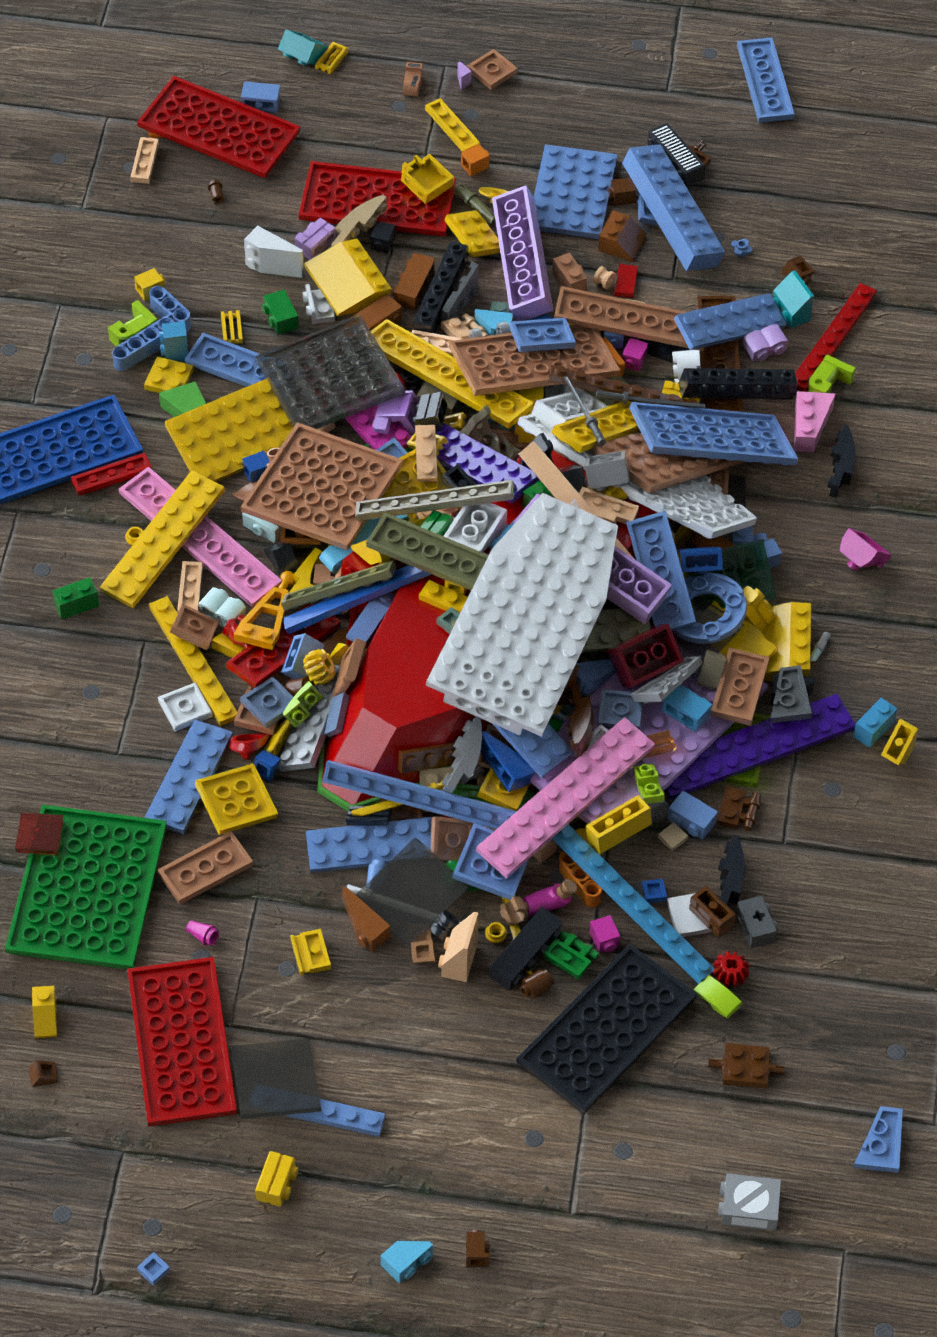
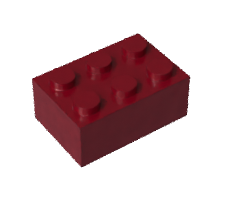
[607,624,684,688]

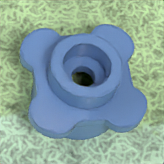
[731,239,752,257]

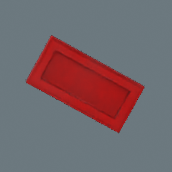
[614,264,638,298]

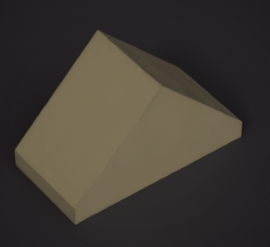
[696,650,726,691]

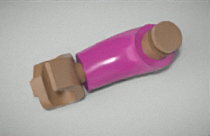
[499,879,577,926]

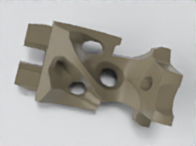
[459,405,522,462]

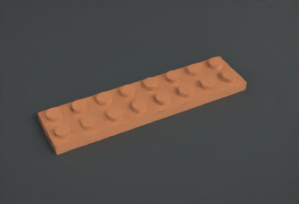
[554,286,705,351]

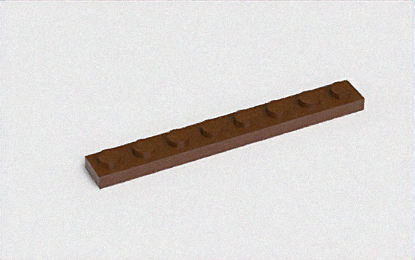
[549,365,702,408]

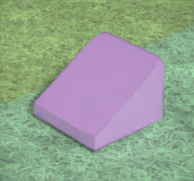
[457,61,471,90]

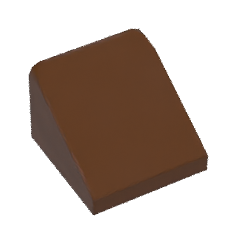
[29,1060,58,1087]

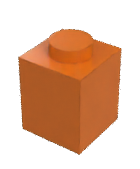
[461,144,490,176]

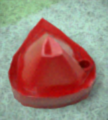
[230,733,272,760]

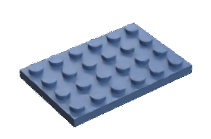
[534,144,617,239]

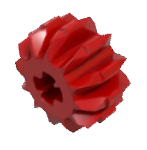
[713,951,750,988]

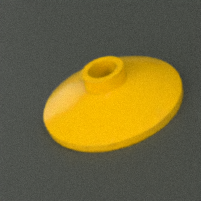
[479,187,509,204]

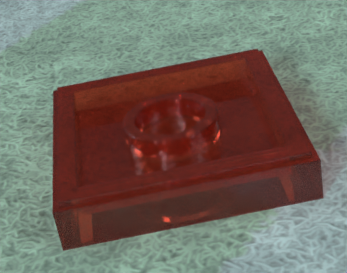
[15,813,64,855]

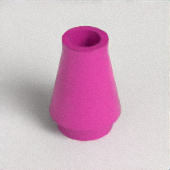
[186,920,219,946]

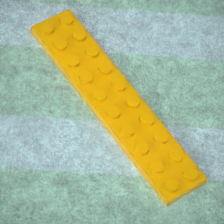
[361,319,534,429]

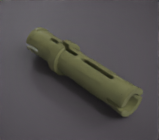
[454,183,496,226]

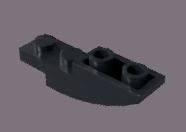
[827,424,855,498]
[717,834,745,906]

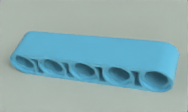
[319,514,409,574]

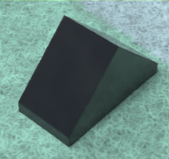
[558,465,587,493]
[264,542,299,575]

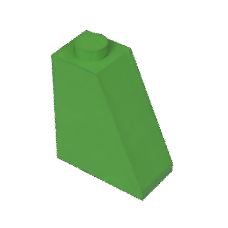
[159,382,206,417]

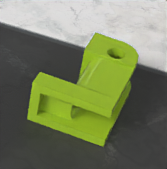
[108,300,157,347]
[807,355,856,393]

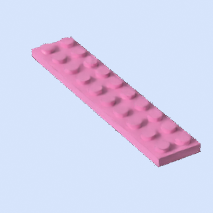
[119,467,282,608]
[476,717,655,879]

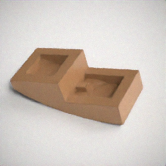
[408,923,435,964]

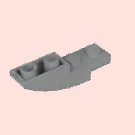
[442,716,482,793]

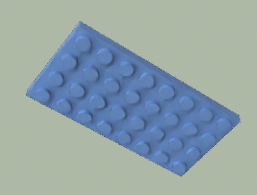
[629,402,798,466]

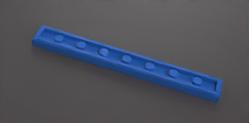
[283,565,431,634]

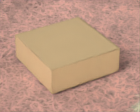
[658,822,688,851]

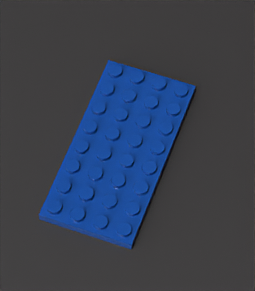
[0,395,143,504]

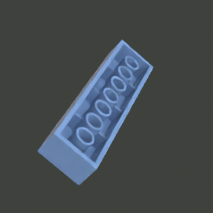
[622,144,725,271]

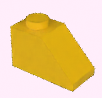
[881,719,919,765]
[32,986,57,1039]

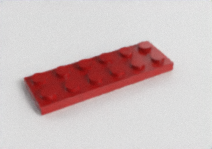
[226,603,341,688]

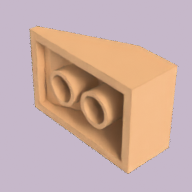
[438,912,478,982]

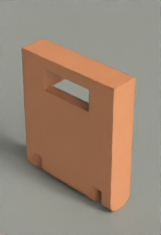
[332,638,366,697]

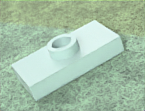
[242,513,279,543]

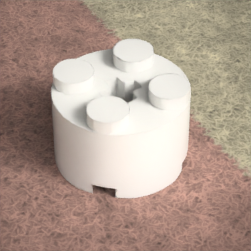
[672,350,701,383]

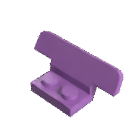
[372,380,420,434]

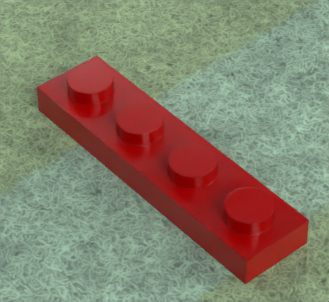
[71,453,152,496]

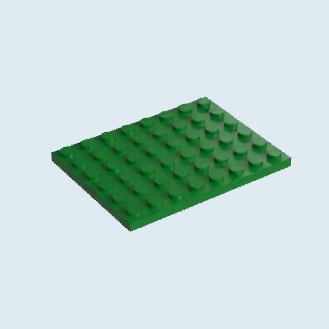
[5,804,167,970]

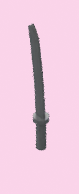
[564,376,606,446]
[596,390,705,408]

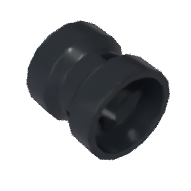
[429,910,460,941]

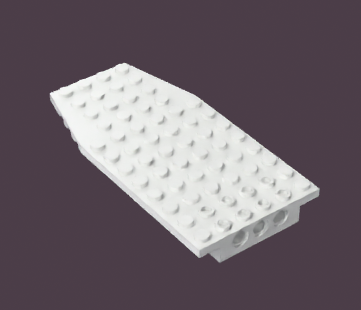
[517,390,757,539]
[426,493,618,737]

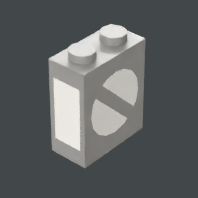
[718,1174,781,1231]

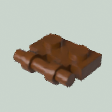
[716,786,761,831]

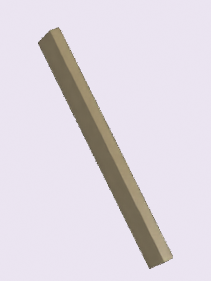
[355,480,515,521]

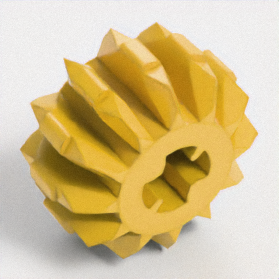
[303,649,336,685]

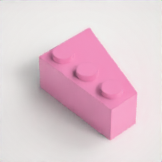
[794,391,836,452]

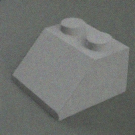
[585,450,630,491]

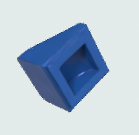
[254,750,280,782]

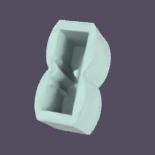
[198,587,246,627]

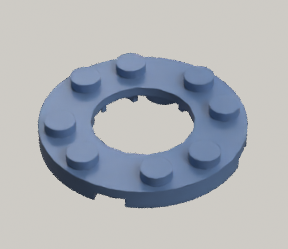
[673,572,747,644]

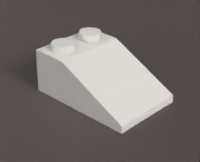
[244,226,304,278]
[444,503,507,552]

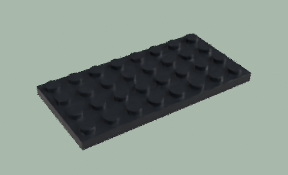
[516,944,697,1114]

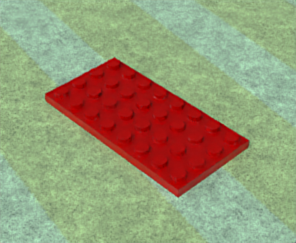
[137,75,300,178]
[298,161,456,237]
[127,957,237,1127]

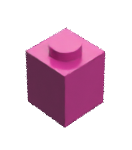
[622,338,648,372]
[589,915,620,953]

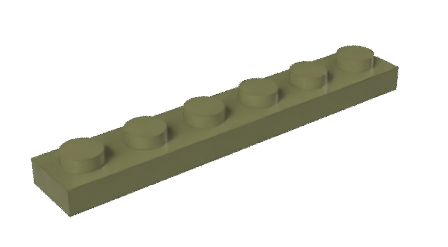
[281,560,397,610]

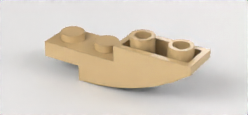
[331,195,388,247]

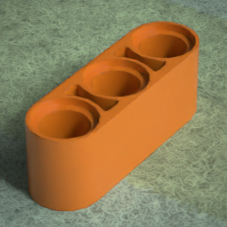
[559,851,602,907]

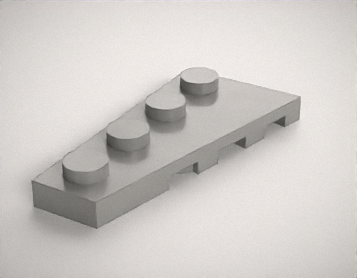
[631,656,703,704]

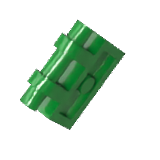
[543,931,600,980]

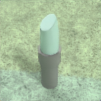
[810,632,831,662]

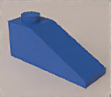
[480,731,535,792]

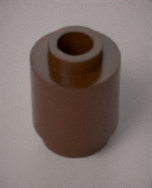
[284,676,315,697]
[520,969,553,999]

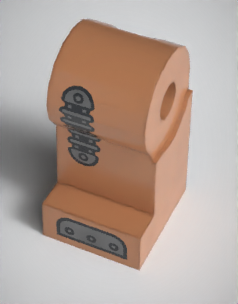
[403,62,423,97]

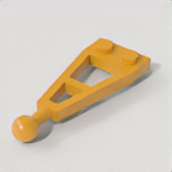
[234,571,294,650]

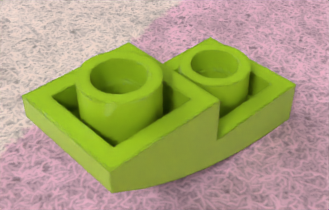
[283,681,323,728]
[633,764,664,804]
[694,975,743,1019]

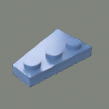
[853,1106,903,1173]

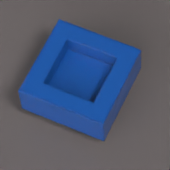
[642,879,667,903]

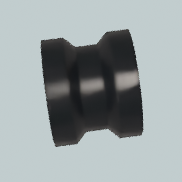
[401,369,421,392]

